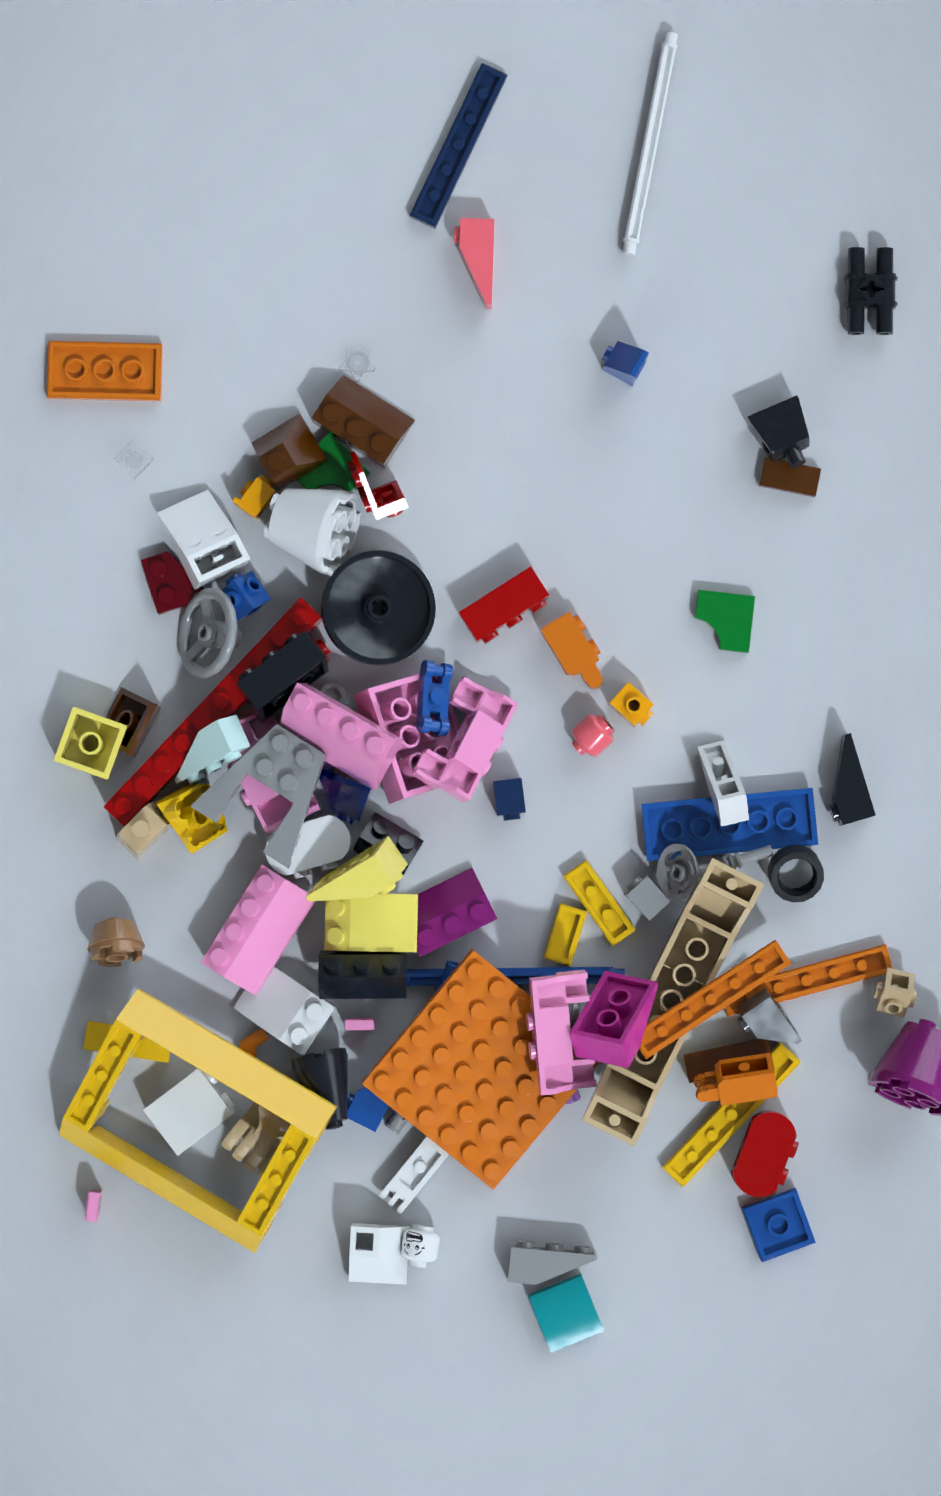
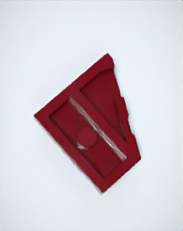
[141,551,204,615]

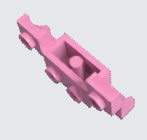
[411,677,518,803]
[227,714,321,834]

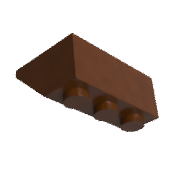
[311,375,415,468]

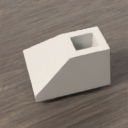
[349,1223,410,1285]

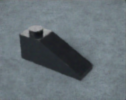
[829,733,876,826]

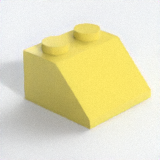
[53,707,128,780]

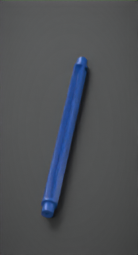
[406,967,625,986]

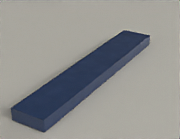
[410,63,507,229]

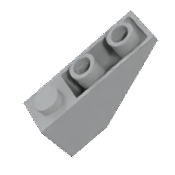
[507,1240,597,1285]

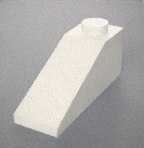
[697,740,749,826]

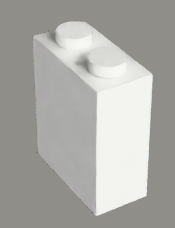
[143,1069,235,1156]

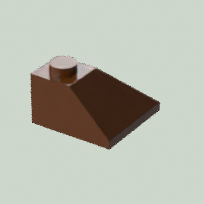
[251,413,328,490]

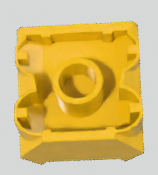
[154,782,229,854]

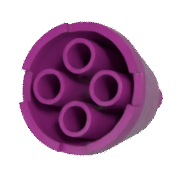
[868,1019,941,1116]

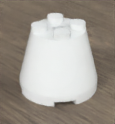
[264,488,361,576]

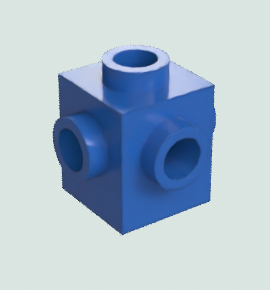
[222,571,271,621]

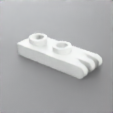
[379,1136,449,1214]

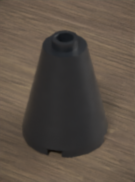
[291,1048,348,1130]

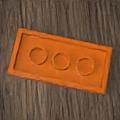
[47,341,163,401]

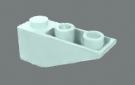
[175,715,250,785]

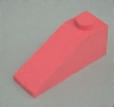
[454,218,495,309]

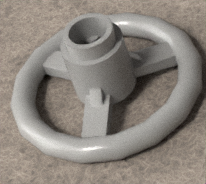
[178,588,242,678]

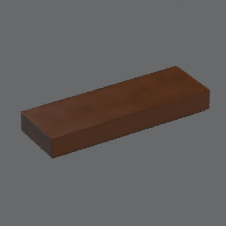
[683,1039,774,1083]

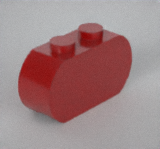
[731,1111,799,1197]

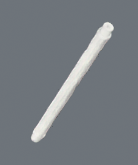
[622,32,678,256]

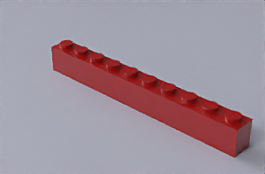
[103,597,322,827]

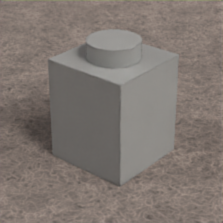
[625,876,671,921]

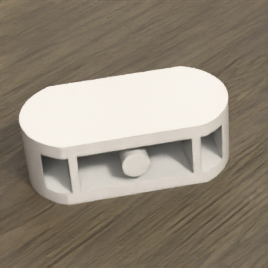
[266,815,351,879]

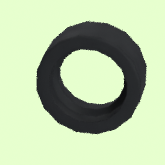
[768,845,824,903]

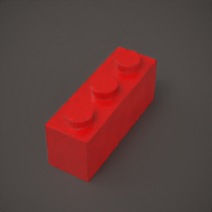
[458,566,549,644]

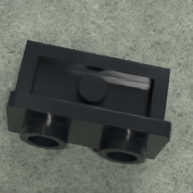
[353,812,424,876]

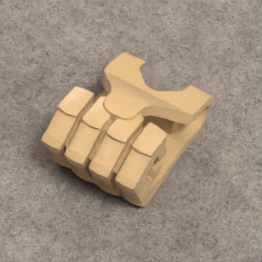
[221,1102,290,1177]

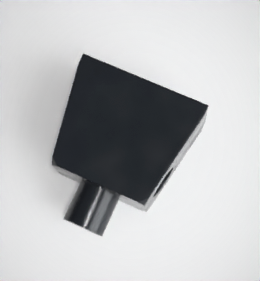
[747,395,810,469]

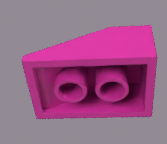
[570,971,658,1068]

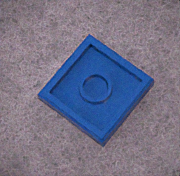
[741,1188,816,1262]

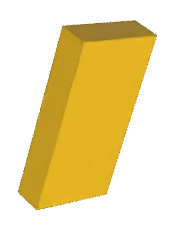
[543,903,587,966]

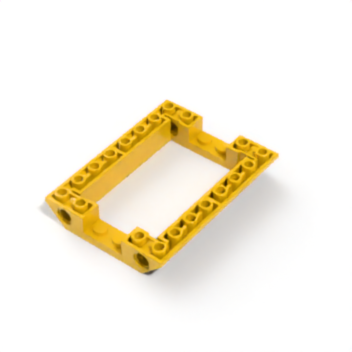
[59,989,337,1253]

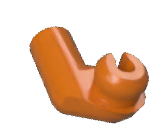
[239,1028,269,1058]

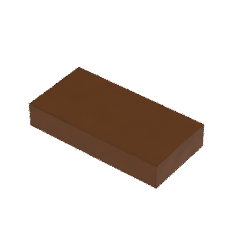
[759,457,821,498]

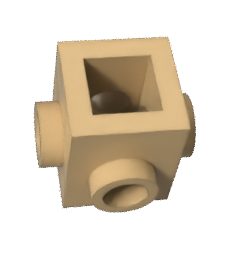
[873,967,917,1018]

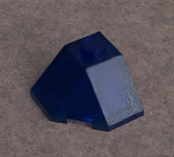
[319,769,373,824]

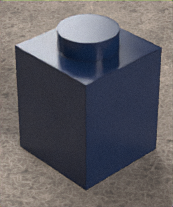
[493,778,526,821]

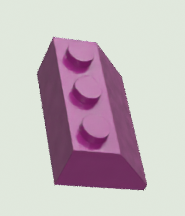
[417,868,497,957]

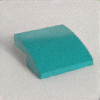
[528,1273,604,1353]

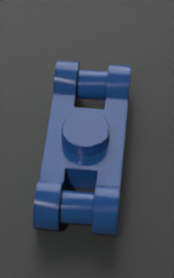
[417,660,453,736]

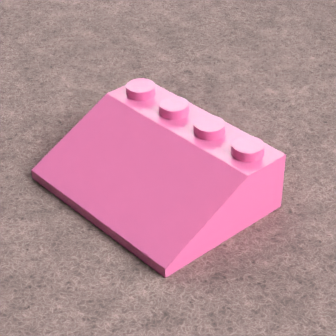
[353,674,460,804]

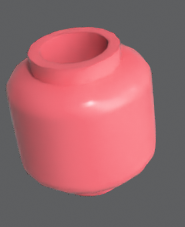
[571,714,614,757]

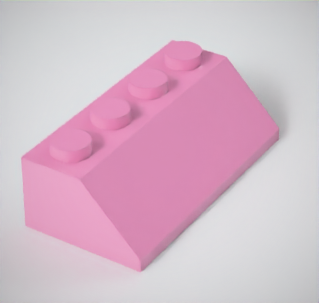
[280,682,404,790]
[201,864,315,996]

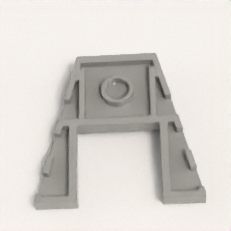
[191,724,327,869]

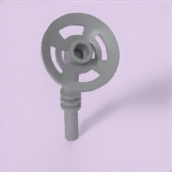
[657,844,774,902]

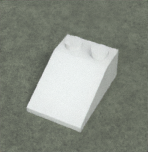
[233,966,337,1055]

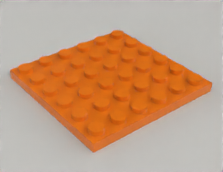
[361,949,600,1190]

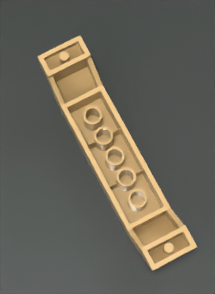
[582,858,764,1147]

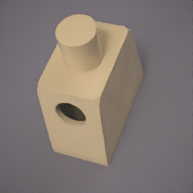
[117,801,171,860]

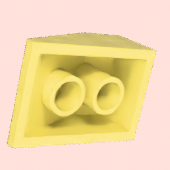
[306,836,408,902]
[324,894,418,952]

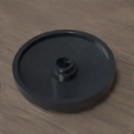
[321,550,436,666]

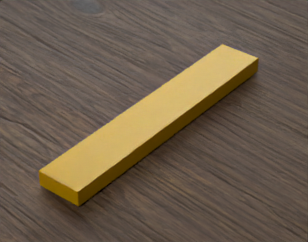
[662,1042,801,1187]

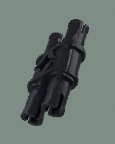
[843,247,898,335]

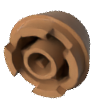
[87,917,145,967]

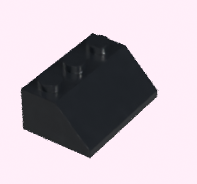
[236,631,329,723]
[318,950,407,999]

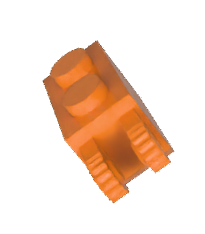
[540,611,603,690]
[694,1052,778,1106]

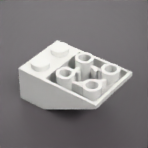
[157,490,250,589]

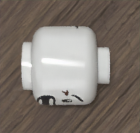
[401,1224,440,1268]

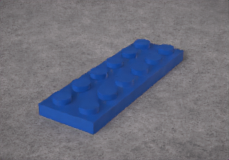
[641,788,819,861]

